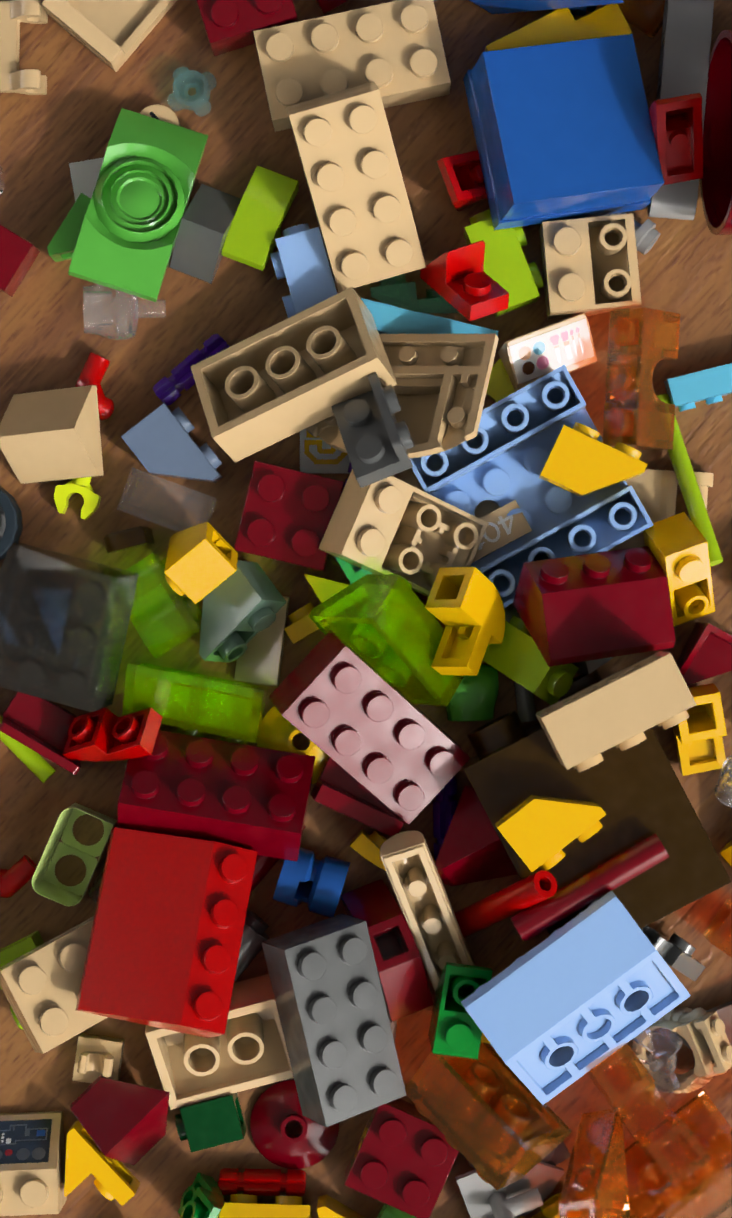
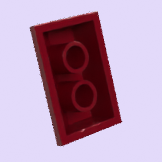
[513,546,676,667]

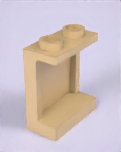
[42,0,177,72]

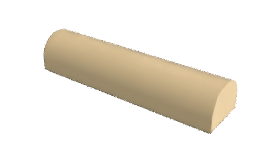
[380,830,475,991]

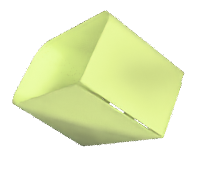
[32,802,117,906]

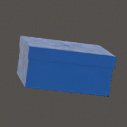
[463,34,664,230]

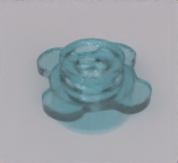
[168,67,217,116]

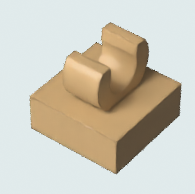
[72,1033,125,1083]

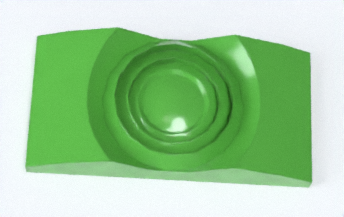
[68,108,208,302]

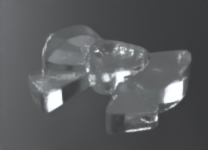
[630,1027,683,1093]

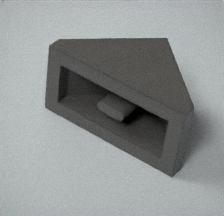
[169,184,241,284]

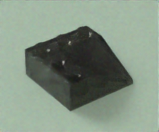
[0,542,139,712]

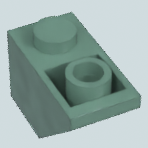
[199,560,286,662]

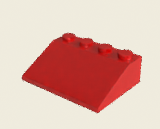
[76,827,258,1038]

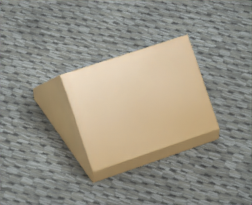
[0,385,104,484]

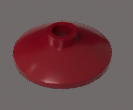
[250,1079,339,1169]

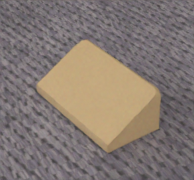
[234,596,290,686]

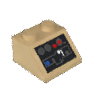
[0,1111,67,1216]

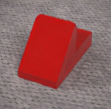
[649,92,703,185]
[437,150,487,211]
[420,240,509,321]

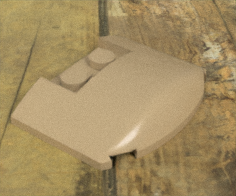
[306,334,499,459]

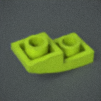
[222,165,299,271]

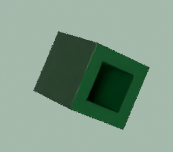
[175,1093,247,1152]

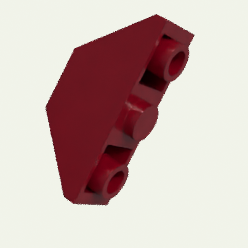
[340,879,434,1022]

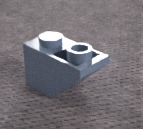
[121,403,223,483]

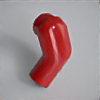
[75,352,115,421]
[0,855,37,898]

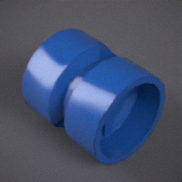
[272,847,350,918]

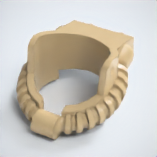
[629,1007,732,1094]

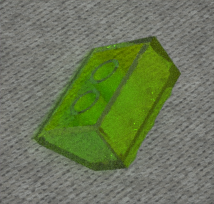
[309,574,464,706]
[122,661,269,745]

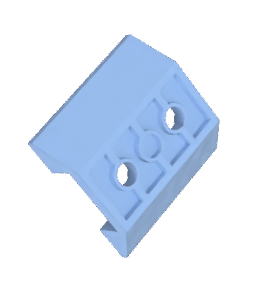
[410,364,654,608]
[461,890,691,1105]

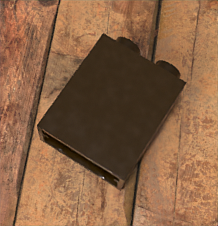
[463,669,731,935]

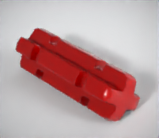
[218,1168,306,1197]

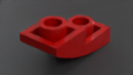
[62,707,163,762]

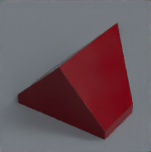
[676,622,732,685]
[435,785,518,886]
[70,1074,170,1166]

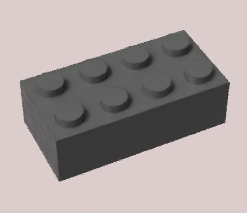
[261,914,407,1127]

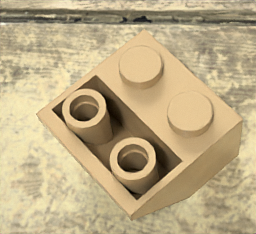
[539,213,642,320]

